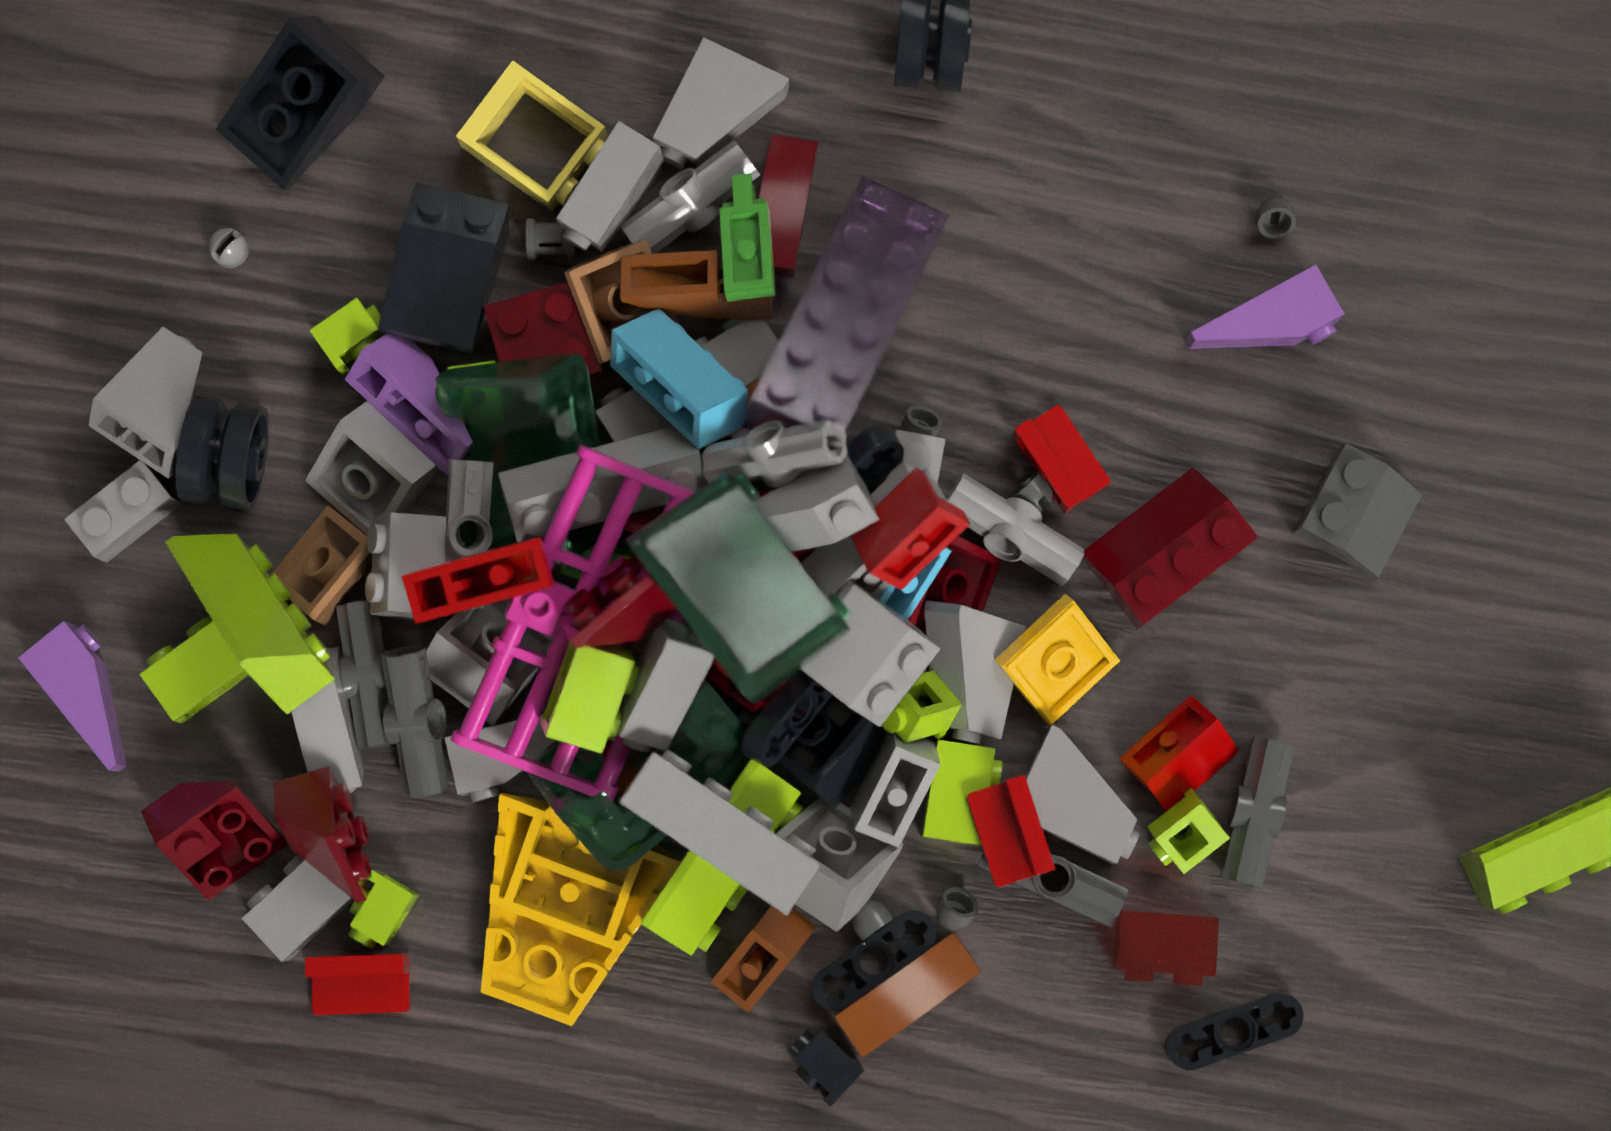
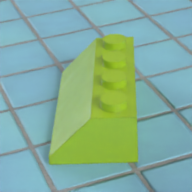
[165,534,335,714]
[640,759,803,956]
[1458,787,1611,914]

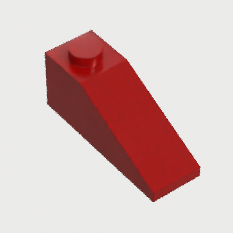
[402,537,555,624]

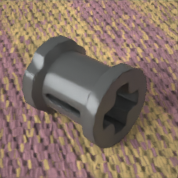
[526,218,577,261]

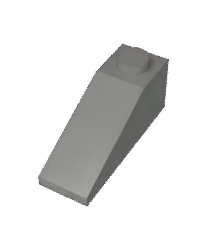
[714,455,879,561]
[445,714,561,803]

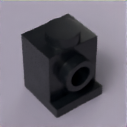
[787,1028,864,1107]

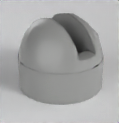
[208,228,249,268]

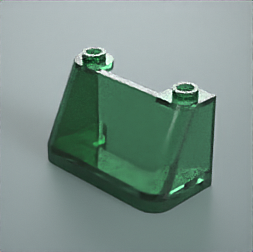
[435,353,605,564]
[626,470,852,704]
[526,679,751,871]

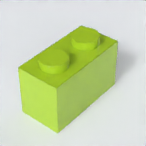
[139,617,249,724]
[541,641,639,753]
[921,740,1002,846]

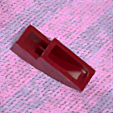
[759,134,818,277]

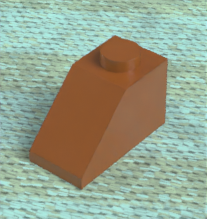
[711,905,816,1012]

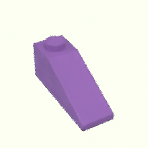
[1185,265,1344,349]
[345,334,473,476]
[18,621,127,772]

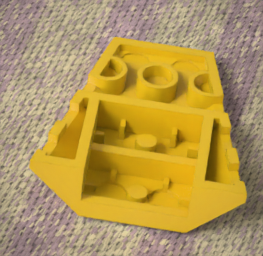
[481,793,683,1026]

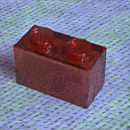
[1113,910,1219,985]

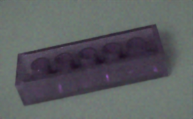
[742,176,950,437]

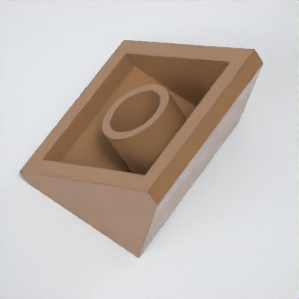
[564,239,678,363]
[270,505,372,626]

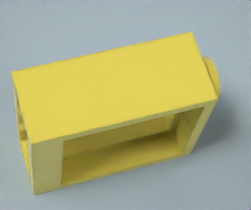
[456,60,608,212]

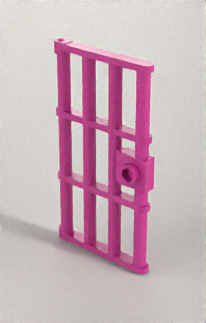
[450,445,739,804]

